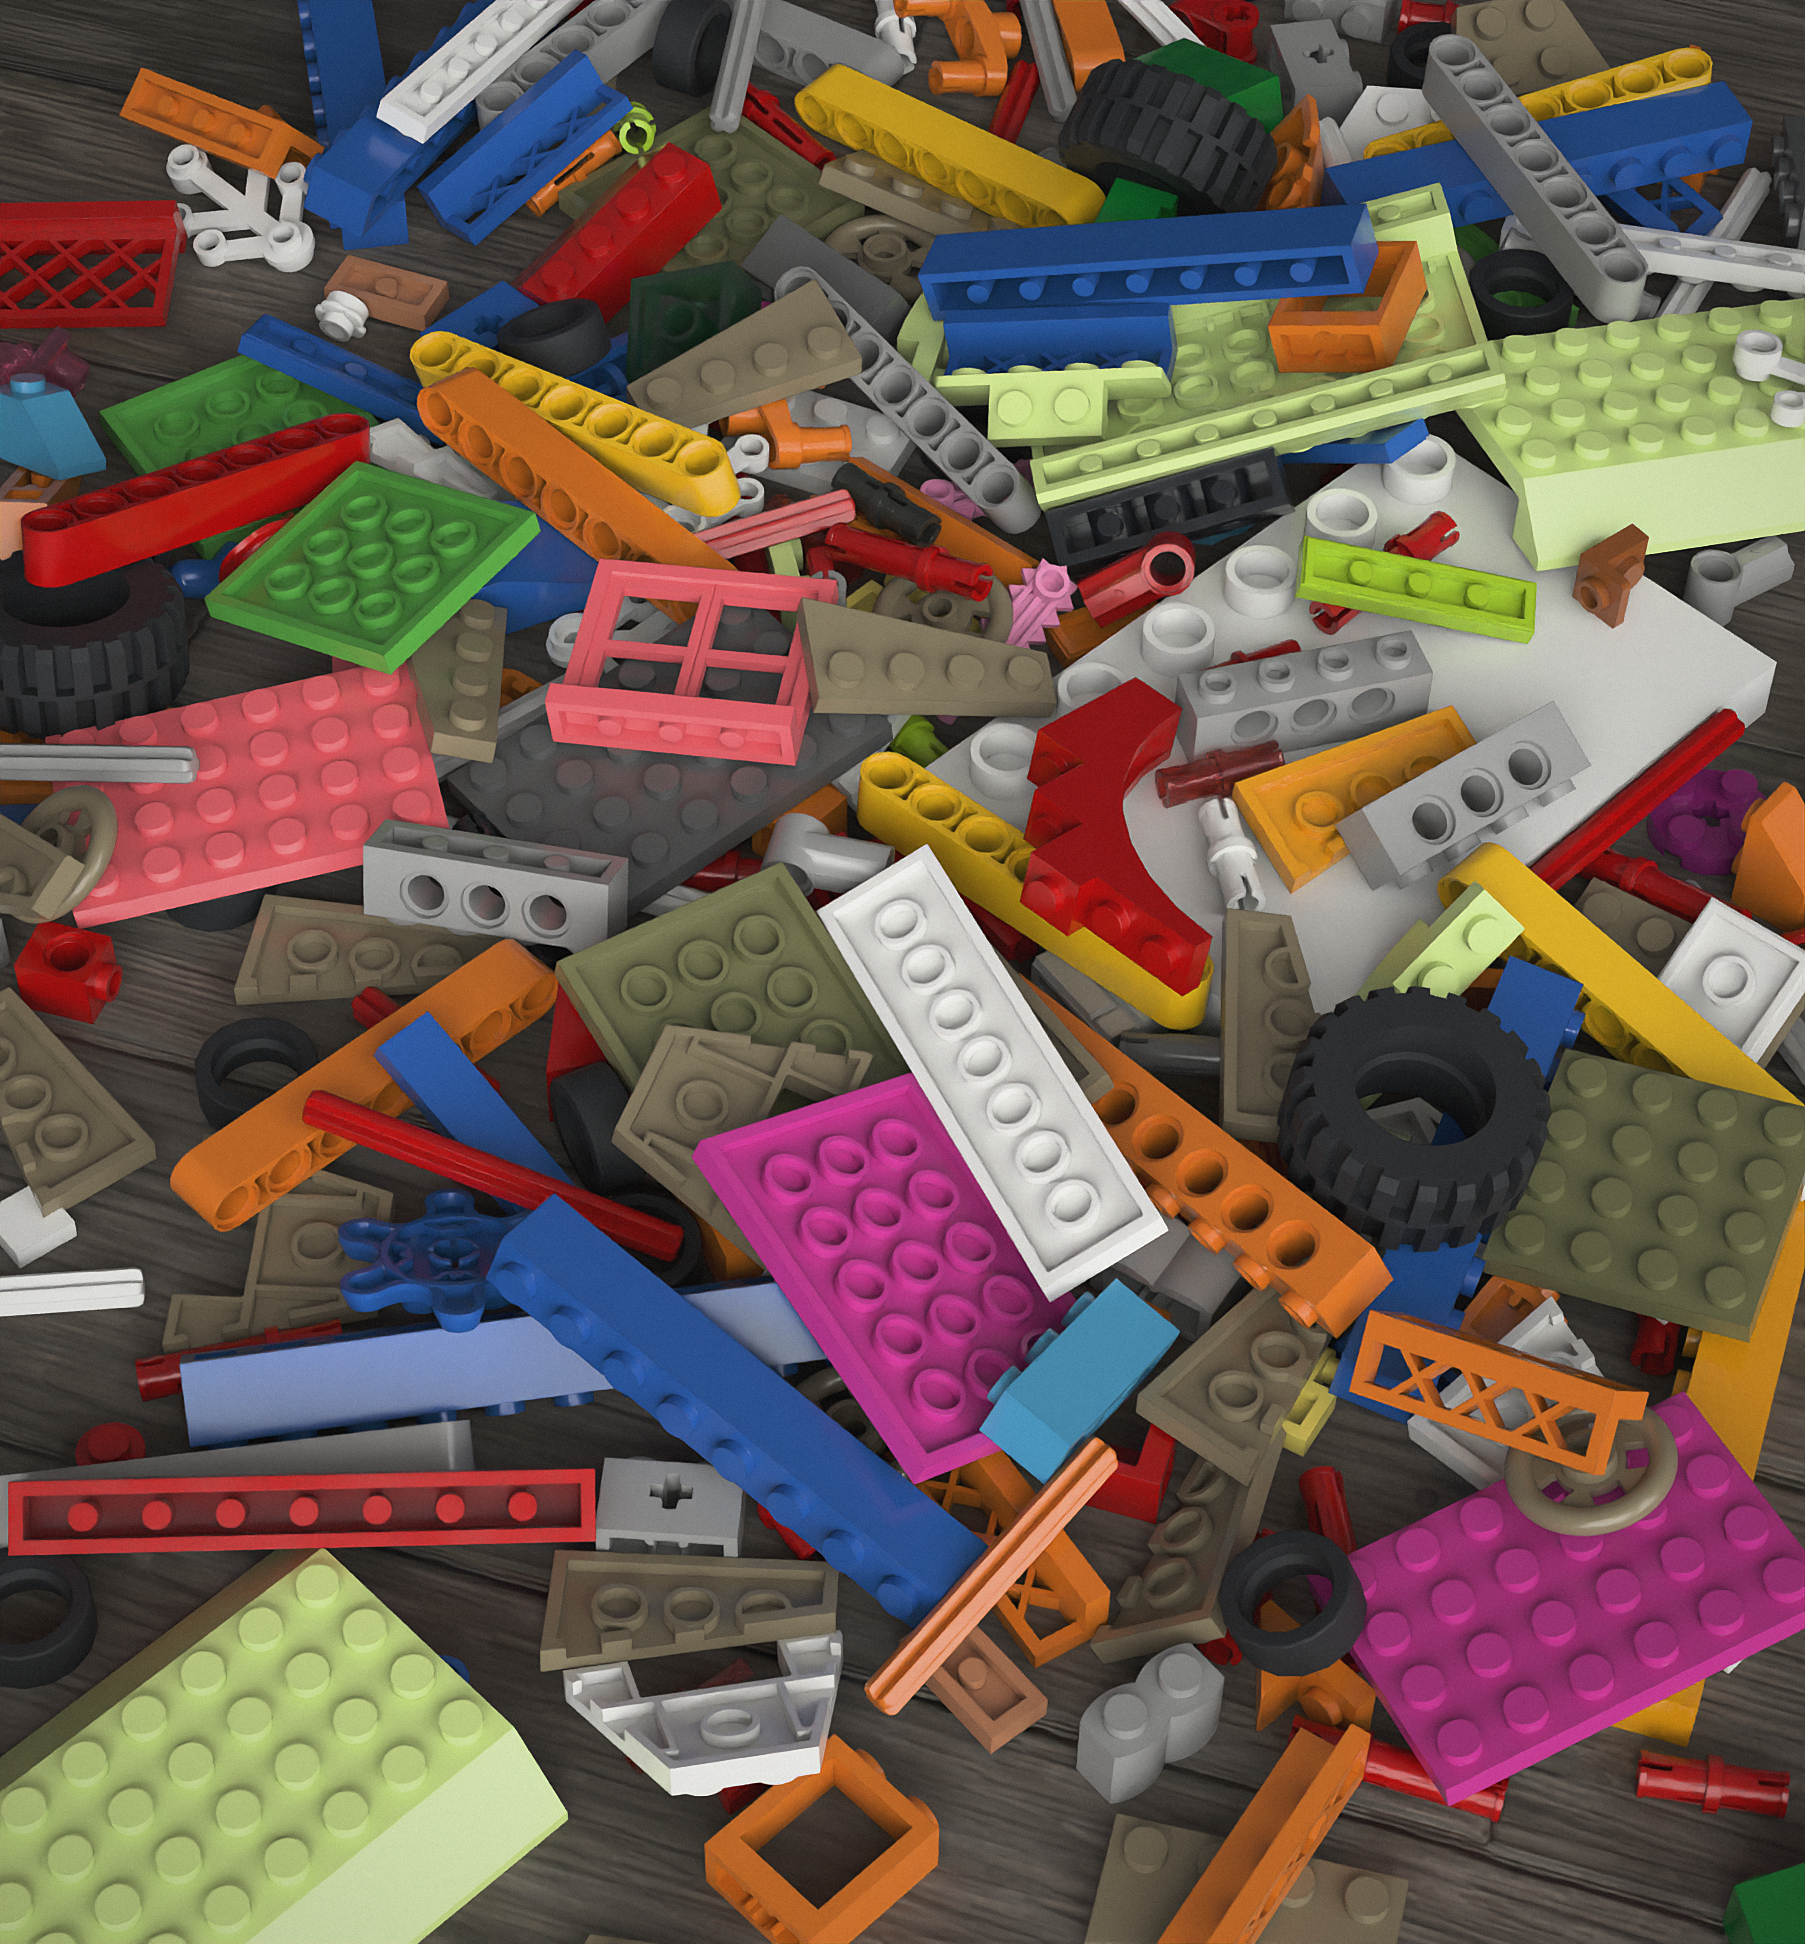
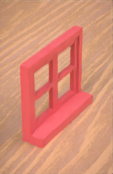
[545,558,839,766]

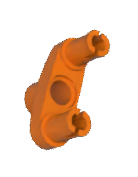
[893,0,1022,97]
[719,386,852,470]

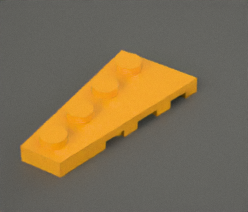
[1232,705,1477,894]

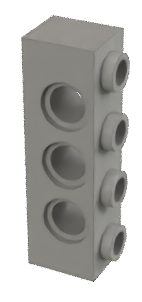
[1175,630,1433,771]
[1335,701,1591,891]
[363,819,628,954]

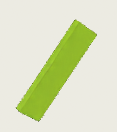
[1295,535,1537,644]

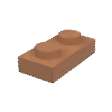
[324,255,450,331]
[899,1625,1048,1754]

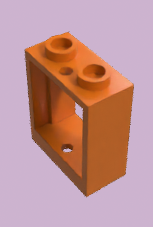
[1267,241,1427,373]
[704,1733,939,1944]

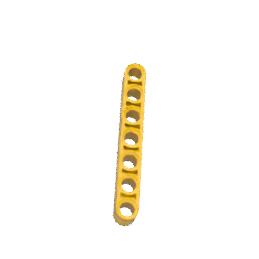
[1363,47,1713,160]
[794,64,1106,228]
[410,331,741,517]
[856,752,1214,1030]
[1437,842,1805,1107]

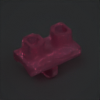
[0,326,91,398]

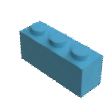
[979,1278,1181,1485]

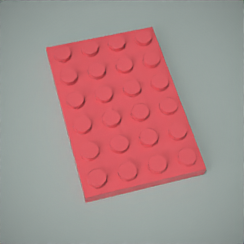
[45,660,450,929]

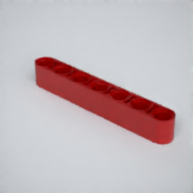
[21,413,371,588]

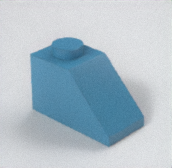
[0,373,106,481]

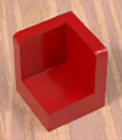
[1084,1423,1177,1524]

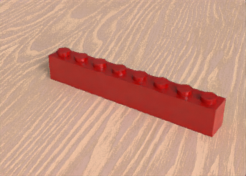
[8,1466,596,1556]

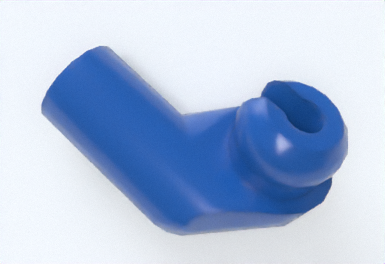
[167,541,238,599]

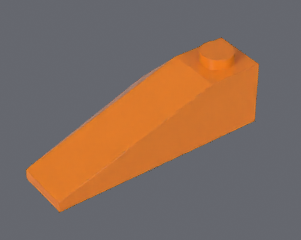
[1255,93,1324,211]

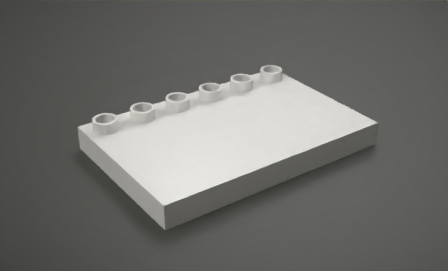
[924,434,1777,1037]

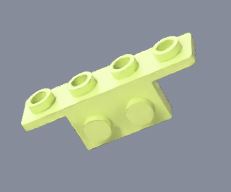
[935,360,1171,447]

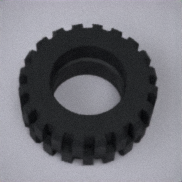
[1058,59,1278,217]
[0,549,190,740]
[1277,986,1551,1252]

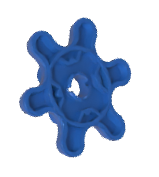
[338,1188,533,1333]

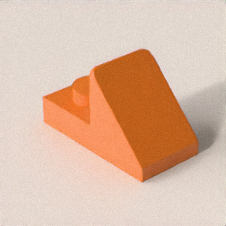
[1255,1599,1376,1732]

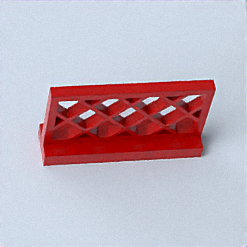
[0,200,188,329]

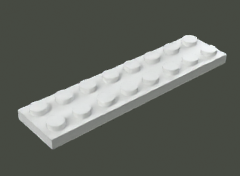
[816,844,1169,1302]

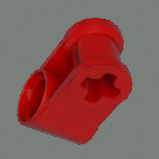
[1167,0,1259,65]

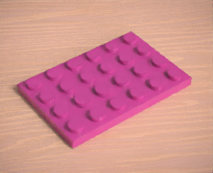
[692,1072,1130,1485]
[1306,1391,1805,1807]

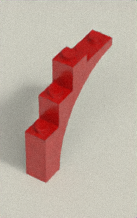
[1020,677,1213,997]

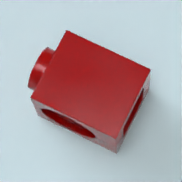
[14,922,123,1025]

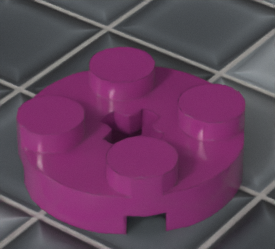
[1646,769,1767,876]

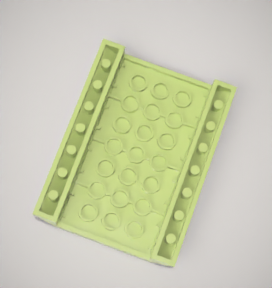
[1030,182,1506,516]
[1455,298,1805,571]
[0,1548,568,1944]

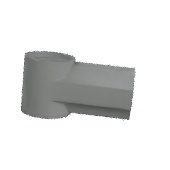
[1682,535,1795,627]
[760,813,895,897]

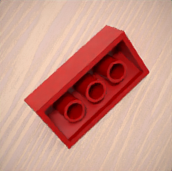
[510,142,722,324]

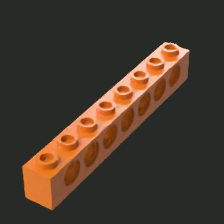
[1019,973,1394,1339]

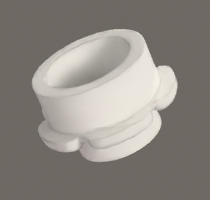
[315,291,369,342]

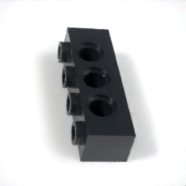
[1045,446,1296,576]

